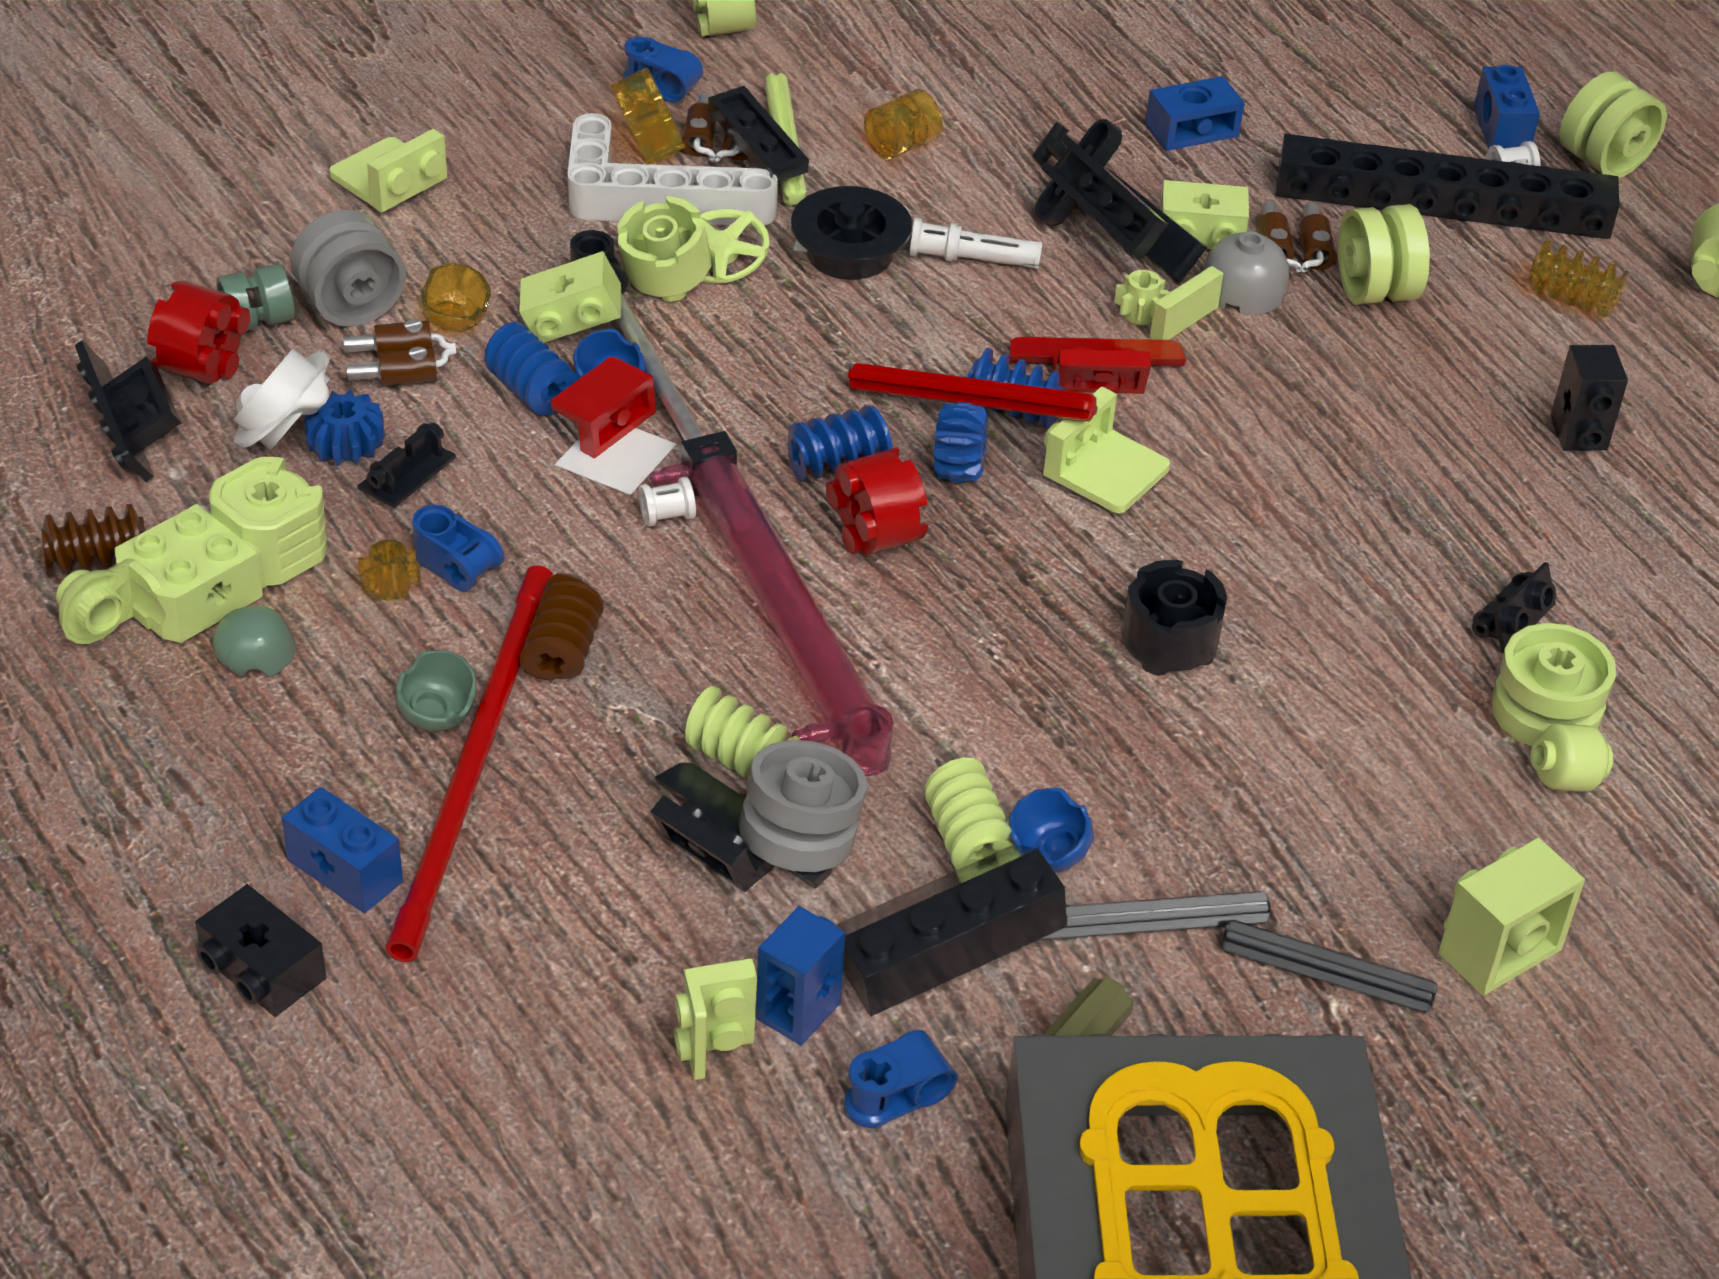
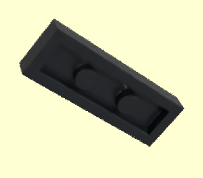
[708,86,809,182]

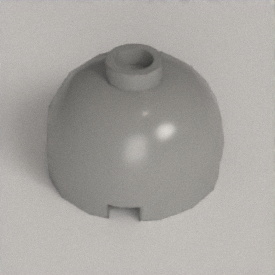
[1203,231,1289,315]

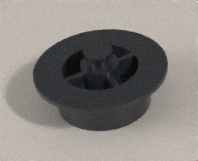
[791,186,912,280]

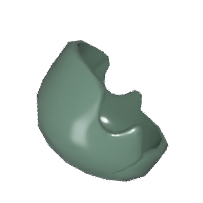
[211,606,297,677]
[395,650,477,733]

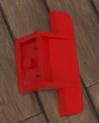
[1009,337,1186,394]

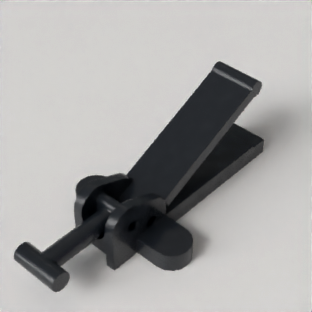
[1032,119,1208,282]

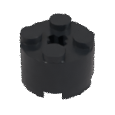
[1121,559,1227,676]

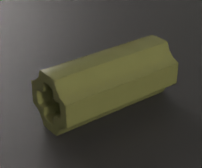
[1044,976,1133,1036]

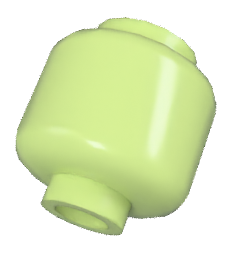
[1531,723,1613,792]

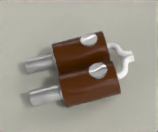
[681,93,748,161]
[1257,201,1337,272]
[343,319,456,387]

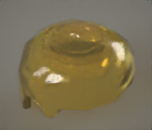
[420,263,491,333]

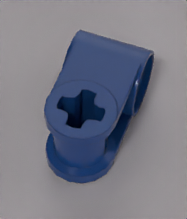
[623,37,703,102]
[412,504,505,592]
[844,1030,958,1128]

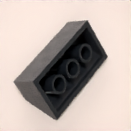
[836,844,1067,1017]

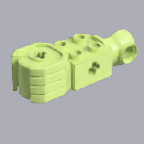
[56,457,327,644]

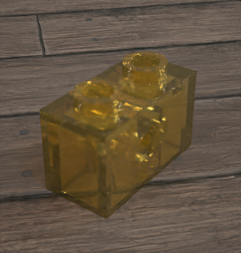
[611,67,685,164]

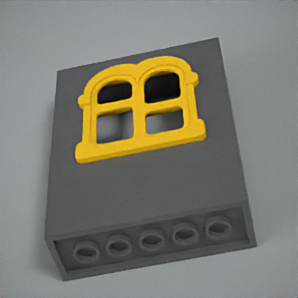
[1005,1033,1412,1279]

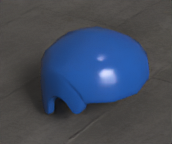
[573,329,647,379]
[1009,787,1094,873]

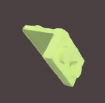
[330,129,447,212]
[1043,386,1170,513]

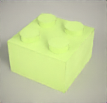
[1438,837,1585,996]

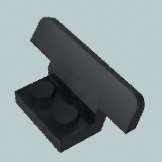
[650,763,832,892]

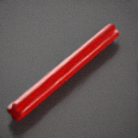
[847,363,1098,422]

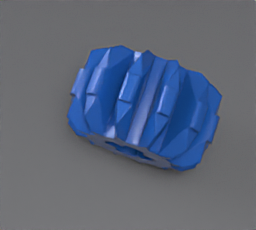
[304,390,385,466]
[933,402,988,483]

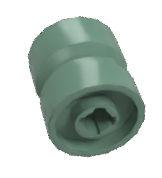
[216,263,295,331]

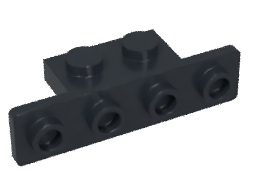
[74,340,181,482]

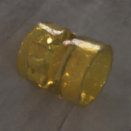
[864,89,943,160]

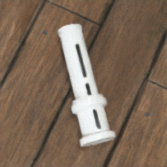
[909,217,1042,269]

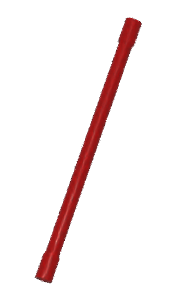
[385,565,554,962]

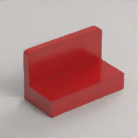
[551,357,656,459]

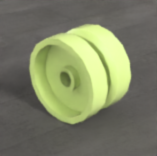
[1559,71,1667,178]
[1338,204,1430,305]
[1491,623,1617,747]

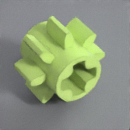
[1114,270,1171,325]

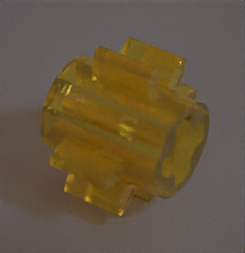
[358,539,421,601]

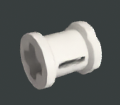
[1486,141,1540,166]
[638,477,696,527]

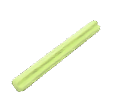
[765,73,806,206]

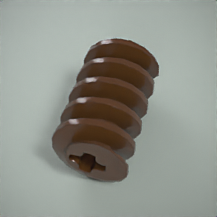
[41,504,145,577]
[520,573,604,680]

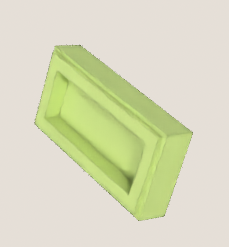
[1150,266,1224,340]

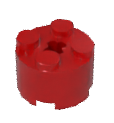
[147,280,250,384]
[826,447,929,555]

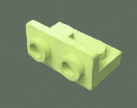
[674,958,757,1080]

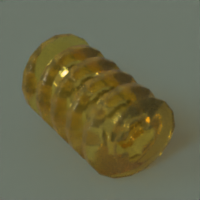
[1529,239,1628,318]

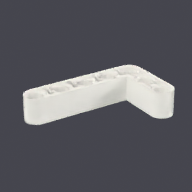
[568,113,778,226]

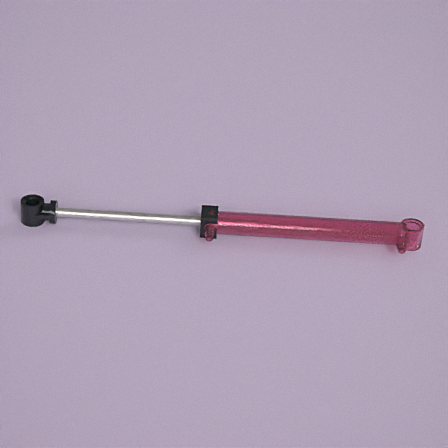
[570,230,894,776]

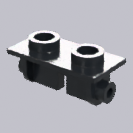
[357,422,456,508]
[1472,562,1556,654]

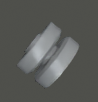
[290,209,406,326]
[738,740,868,872]

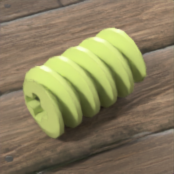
[685,686,800,779]
[924,757,1013,870]

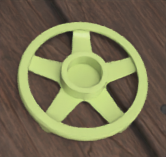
[700,209,770,284]

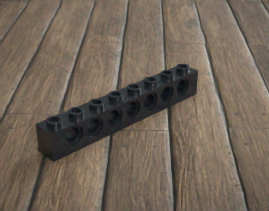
[1275,133,1620,239]

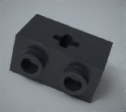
[1550,345,1628,451]
[195,884,327,1017]

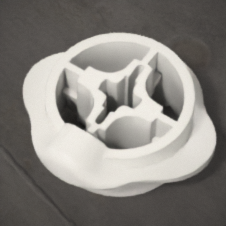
[233,348,330,450]

